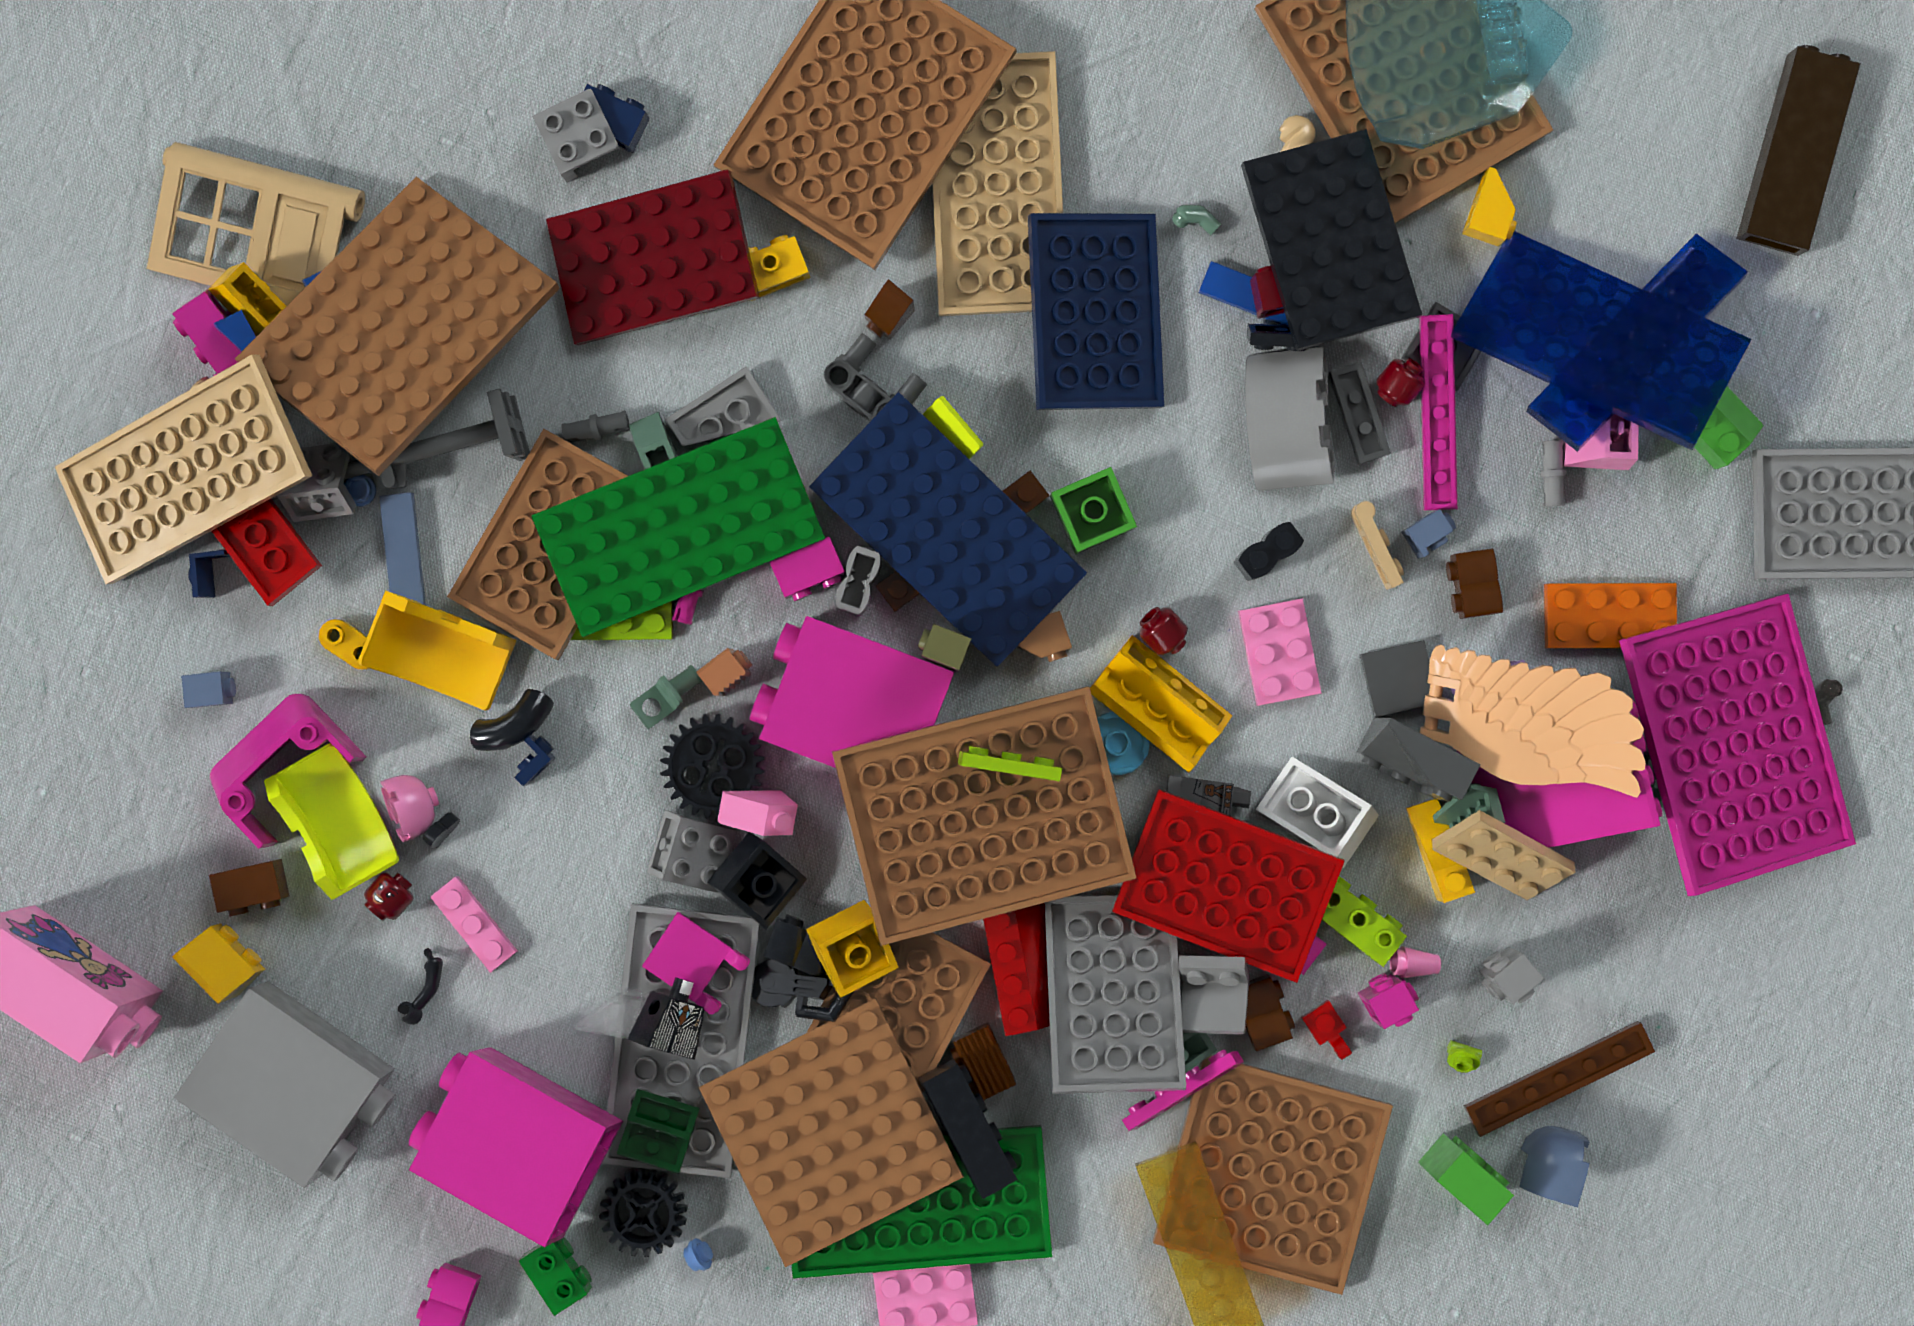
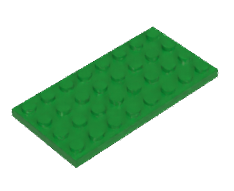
[531,417,825,637]
[792,1125,1052,1279]

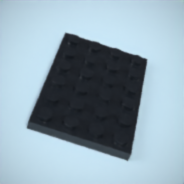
[1241,129,1422,351]

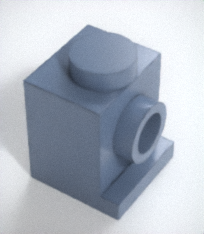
[1401,509,1456,559]

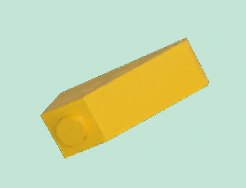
[1406,799,1475,903]

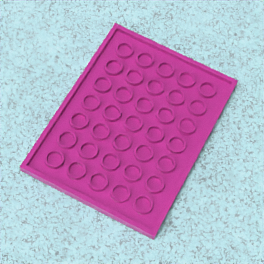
[1619,594,1856,896]

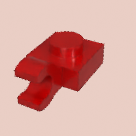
[1301,1000,1352,1060]

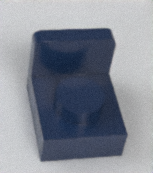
[514,735,556,786]

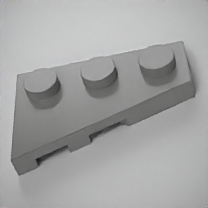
[665,366,782,446]

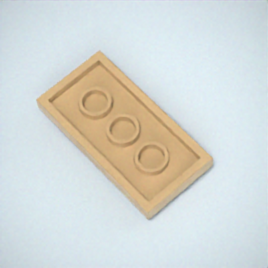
[1432,810,1576,900]

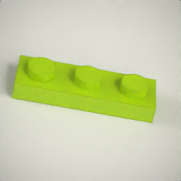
[958,746,1062,781]

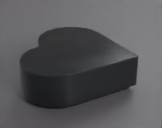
[423,812,460,848]

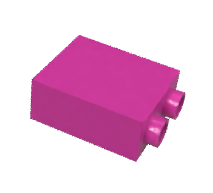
[749,616,954,768]
[409,1047,623,1247]

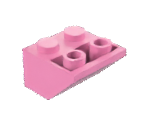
[1563,395,1639,470]

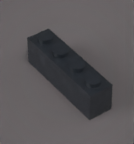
[918,1059,1018,1199]

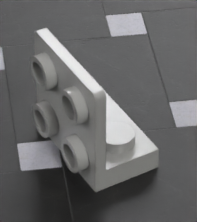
[532,89,619,182]
[277,443,356,522]
[647,810,737,893]
[1179,956,1250,1034]

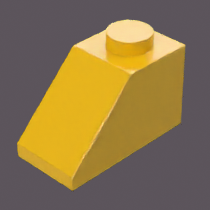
[1462,167,1517,246]

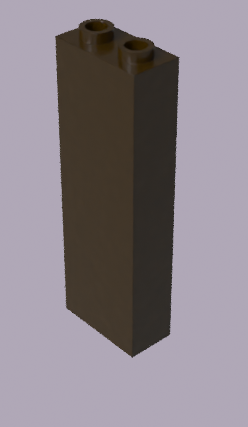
[1736,45,1861,256]

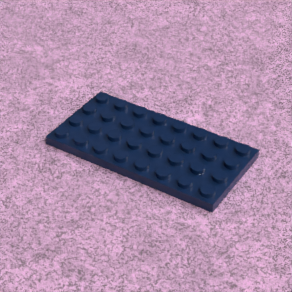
[809,392,1087,667]

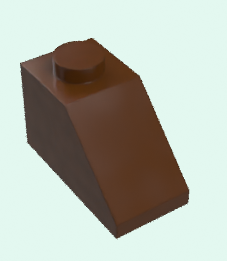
[864,279,915,340]

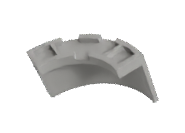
[1245,347,1335,490]

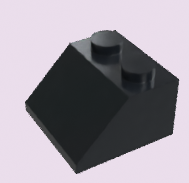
[707,832,807,930]

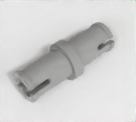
[1540,441,1567,506]

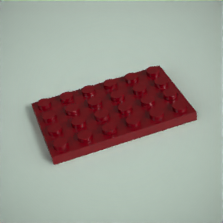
[546,169,760,346]

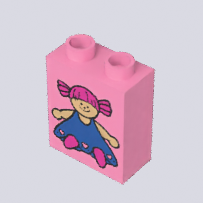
[0,905,163,1063]

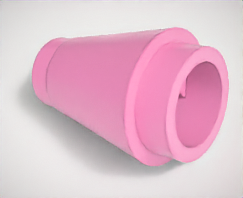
[1390,946,1441,979]

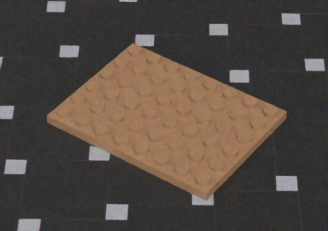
[714,0,1017,270]
[1254,0,1553,224]
[235,177,560,476]
[832,686,1136,946]

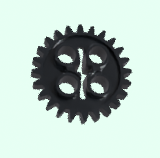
[660,714,766,819]

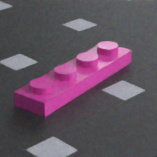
[1122,1049,1244,1131]

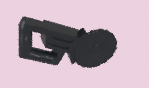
[752,959,854,1022]

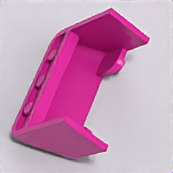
[210,694,367,849]

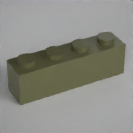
[918,624,972,672]

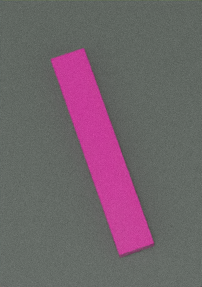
[1419,314,1458,511]

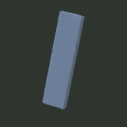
[379,492,426,605]

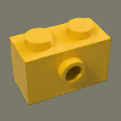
[749,235,811,301]
[208,262,287,337]

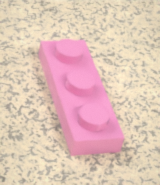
[430,876,518,973]

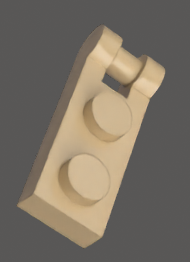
[1351,501,1404,590]

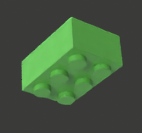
[1418,1133,1514,1226]

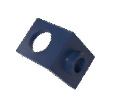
[188,550,230,598]

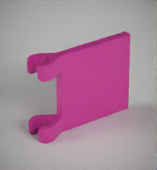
[642,912,750,1015]

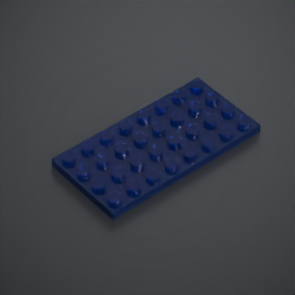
[1451,231,1752,450]

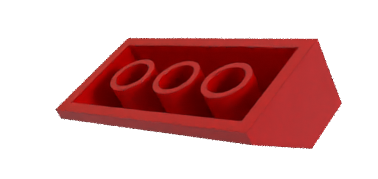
[983,903,1050,1036]

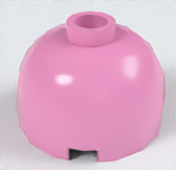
[380,775,439,842]

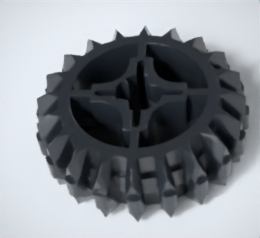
[599,1168,688,1257]

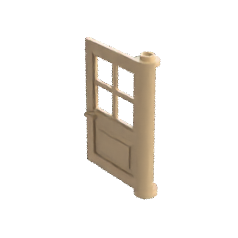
[147,142,365,306]

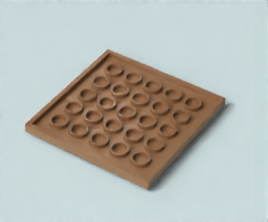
[699,998,963,1267]
[1153,1055,1393,1295]

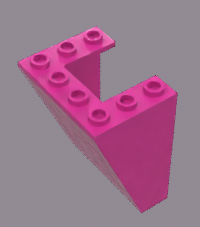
[1457,695,1662,848]

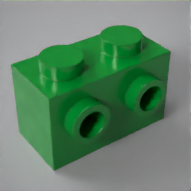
[519,1237,592,1316]

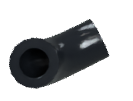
[470,689,554,751]

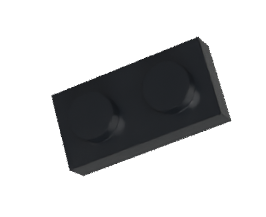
[1247,323,1315,351]

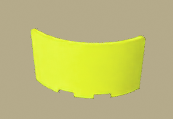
[264,743,399,900]

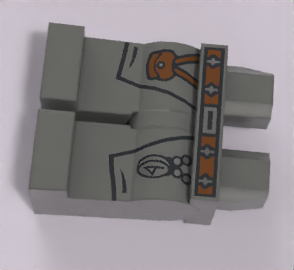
[1166,775,1251,822]

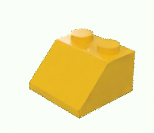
[806,900,899,998]
[172,923,265,1004]

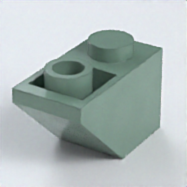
[629,412,678,469]

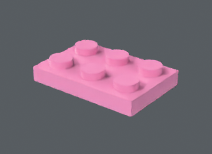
[1238,598,1322,706]
[873,1264,978,1326]

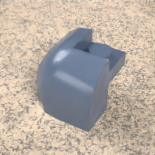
[1519,1126,1590,1208]

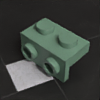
[1433,783,1505,828]

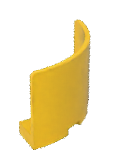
[358,590,517,711]

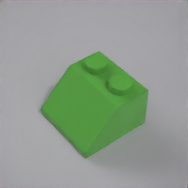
[1671,378,1764,470]

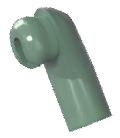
[1172,205,1222,236]

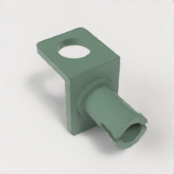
[630,665,702,729]

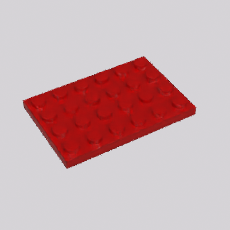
[1112,789,1345,983]

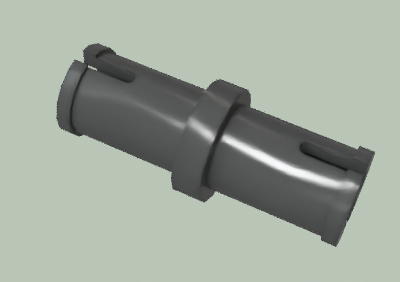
[562,410,630,443]

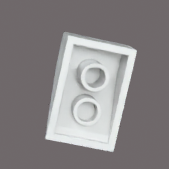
[1256,757,1379,868]

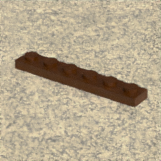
[876,470,1050,612]
[1463,1021,1655,1137]

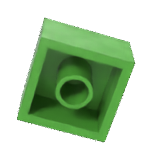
[1050,467,1137,555]

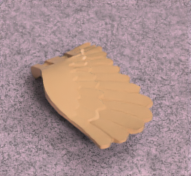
[1420,644,1646,798]

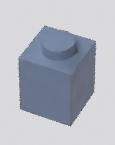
[181,671,236,708]

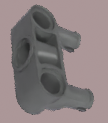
[824,333,927,421]

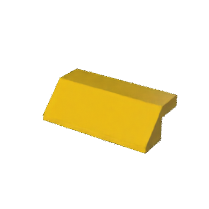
[1090,635,1233,773]

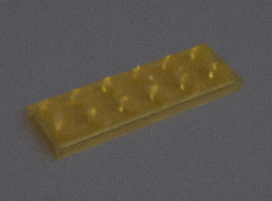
[1135,1141,1264,1326]

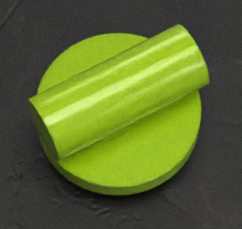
[1447,1040,1482,1073]

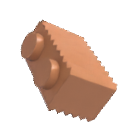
[696,648,753,696]

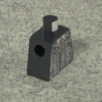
[628,977,704,1060]

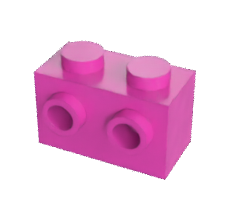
[1357,973,1419,1029]

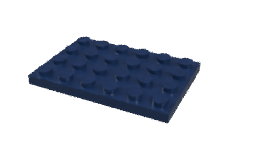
[1028,213,1165,410]

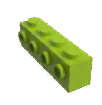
[1322,876,1407,967]

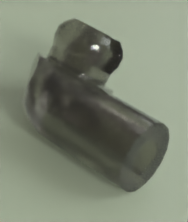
[1815,679,1843,725]

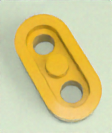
[319,619,371,670]

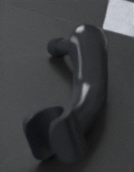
[398,948,443,1025]

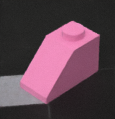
[718,790,798,836]

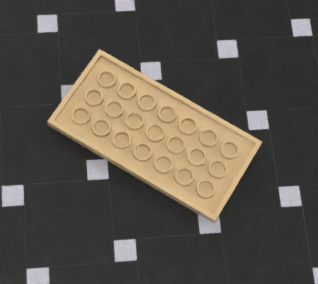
[932,51,1063,316]
[55,355,313,584]

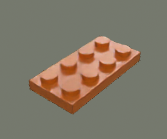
[1544,583,1677,648]

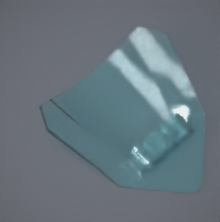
[1346,0,1573,149]

